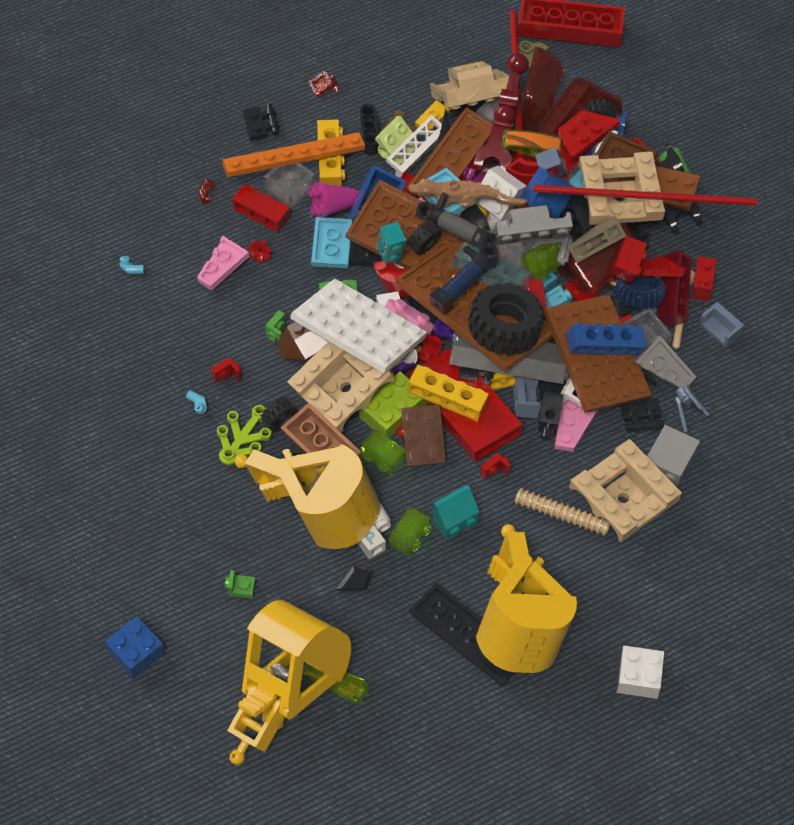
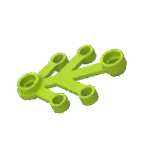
[217,405,272,466]

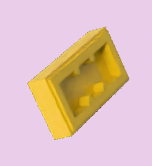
[415,100,450,131]

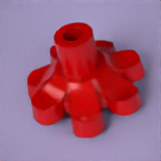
[248,240,271,263]

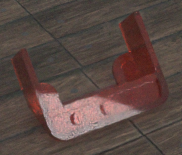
[522,47,565,136]
[540,78,623,156]
[551,223,635,294]

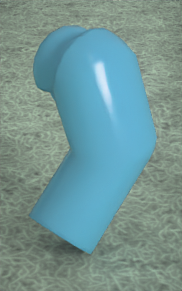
[119,256,144,274]
[186,390,207,414]

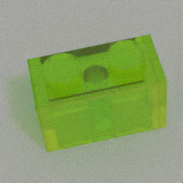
[522,243,561,279]
[361,429,406,475]
[389,507,431,556]

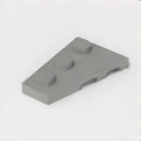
[633,336,696,388]

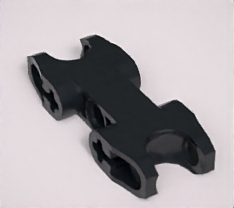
[655,143,703,234]

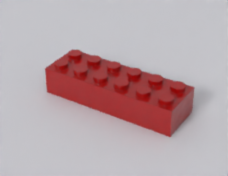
[518,0,625,47]

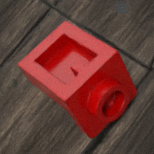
[417,334,443,364]
[211,357,242,383]
[480,452,511,480]

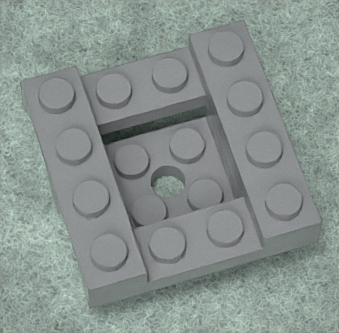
[492,205,573,256]

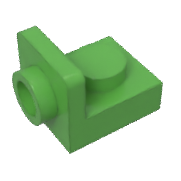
[265,310,286,343]
[225,570,255,599]

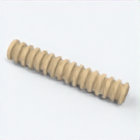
[515,488,610,536]

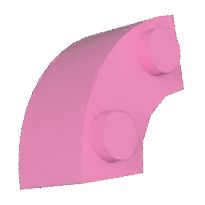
[385,299,434,344]

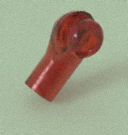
[198,178,215,204]

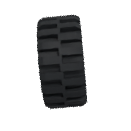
[468,283,544,356]

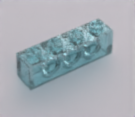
[452,242,531,290]

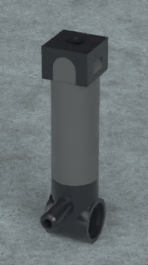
[416,192,496,249]

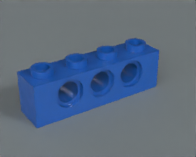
[566,323,647,355]

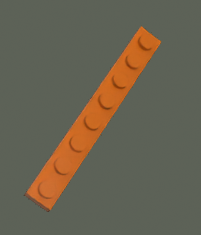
[222,132,365,177]

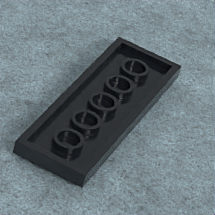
[409,583,516,687]

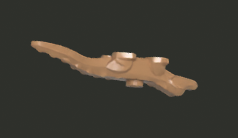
[409,179,527,208]

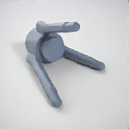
[675,385,709,433]

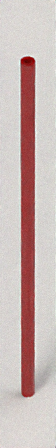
[510,10,525,159]
[533,185,757,206]

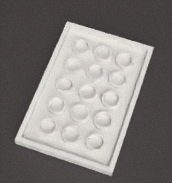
[290,278,427,374]

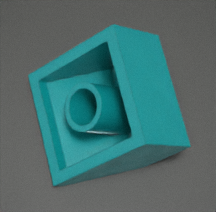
[433,485,480,539]

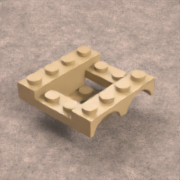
[430,61,517,109]
[578,152,665,225]
[287,342,395,433]
[569,439,682,542]

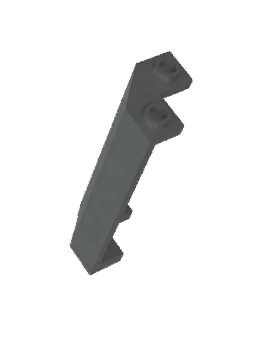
[449,331,568,384]

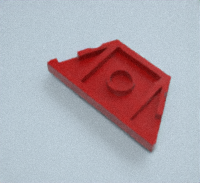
[558,110,620,161]

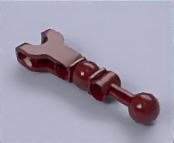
[473,53,529,172]

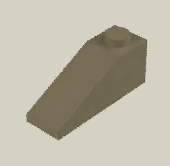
[568,215,626,263]

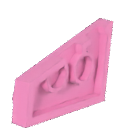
[197,236,250,291]
[554,399,599,452]

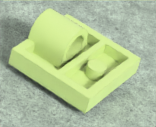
[375,116,419,165]

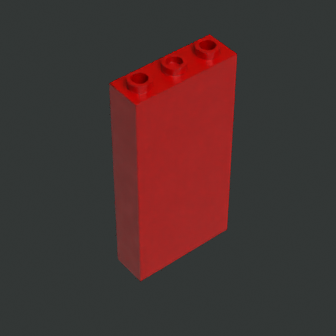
[408,348,522,463]

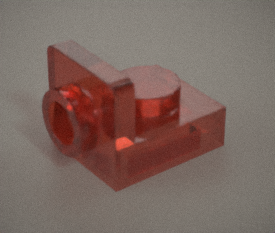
[308,70,338,97]

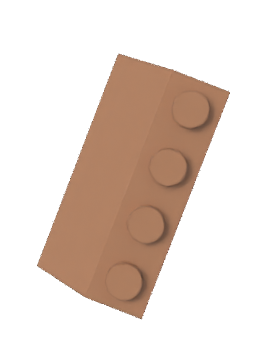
[280,403,364,468]

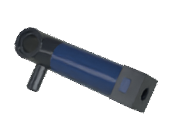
[429,243,499,315]

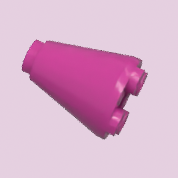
[309,182,359,218]

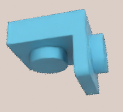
[545,285,573,308]

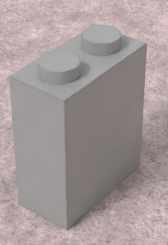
[647,425,700,486]

